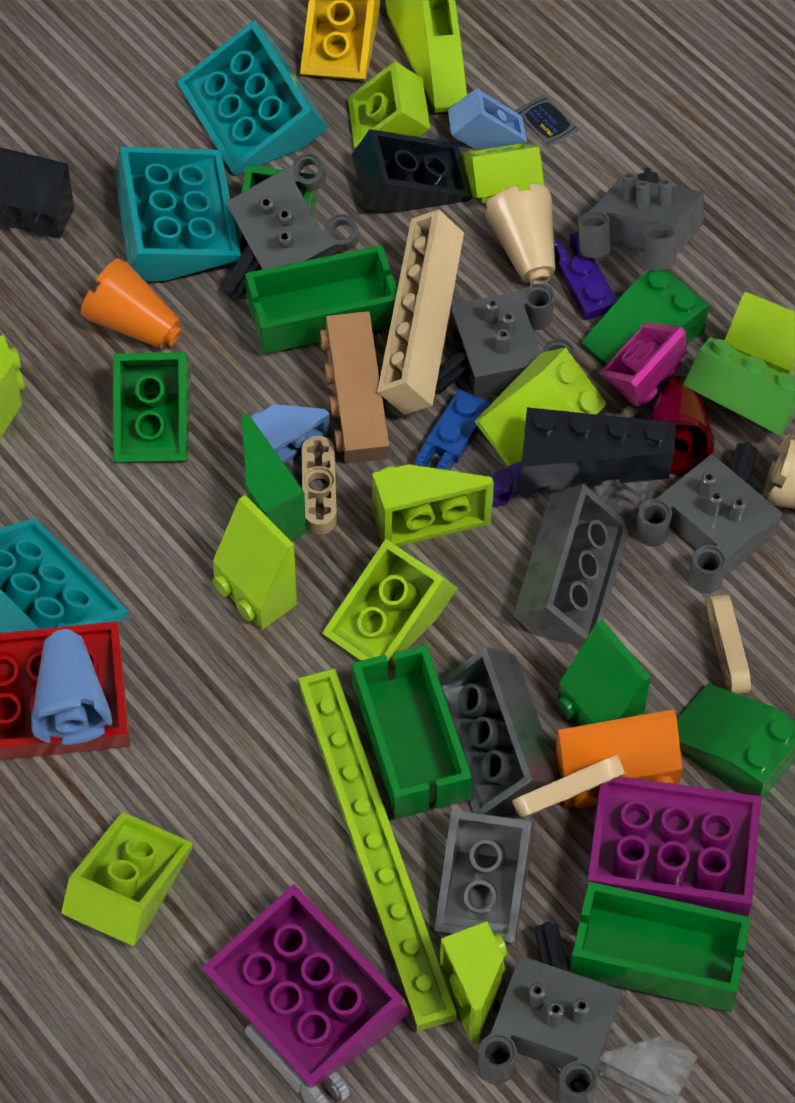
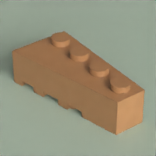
[320,311,389,464]

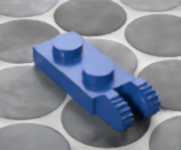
[415,389,491,471]

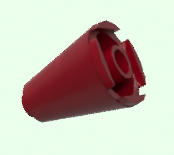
[648,376,715,475]

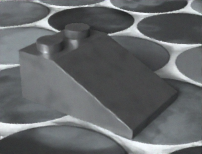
[434,810,535,943]

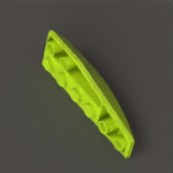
[385,0,467,113]

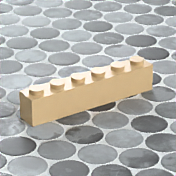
[377,209,464,415]

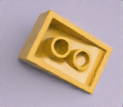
[300,0,380,81]

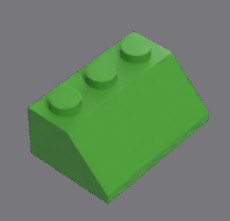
[683,337,795,435]

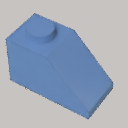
[448,88,527,149]
[251,404,330,464]

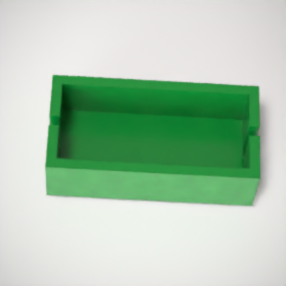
[245,245,397,354]
[352,645,472,819]
[570,882,751,1012]

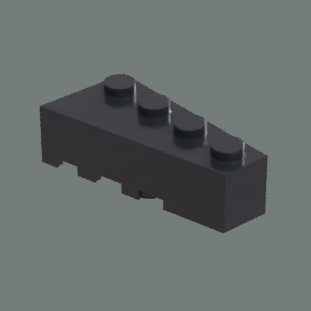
[518,407,676,494]

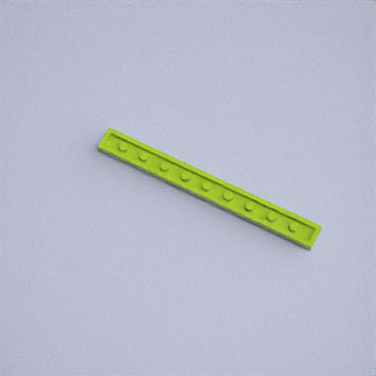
[298,668,457,1032]

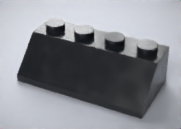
[0,147,74,239]

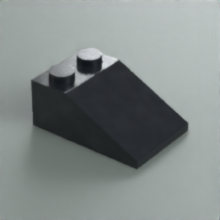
[352,129,473,213]

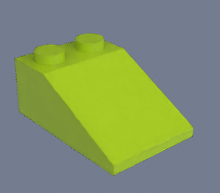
[474,347,607,466]
[372,464,494,547]
[212,495,297,630]
[322,539,458,669]
[61,811,193,947]

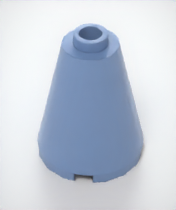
[31,629,112,745]

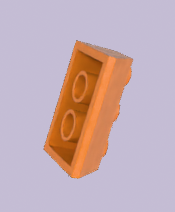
[554,709,683,809]

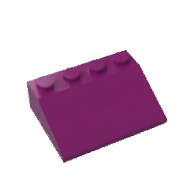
[585,776,762,917]
[202,884,410,1088]

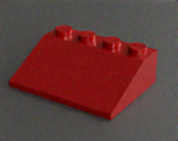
[0,621,130,760]

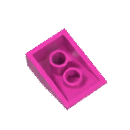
[598,322,687,407]

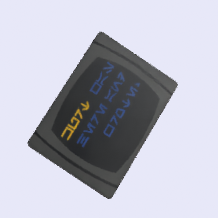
[515,95,579,147]

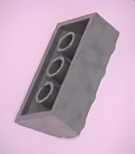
[513,484,630,647]
[439,646,560,816]

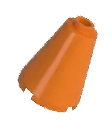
[80,258,183,349]

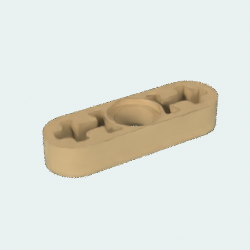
[302,436,337,535]
[707,594,751,695]
[512,755,626,819]

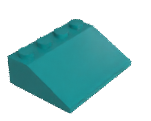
[177,20,330,175]
[114,147,241,281]
[0,517,129,633]

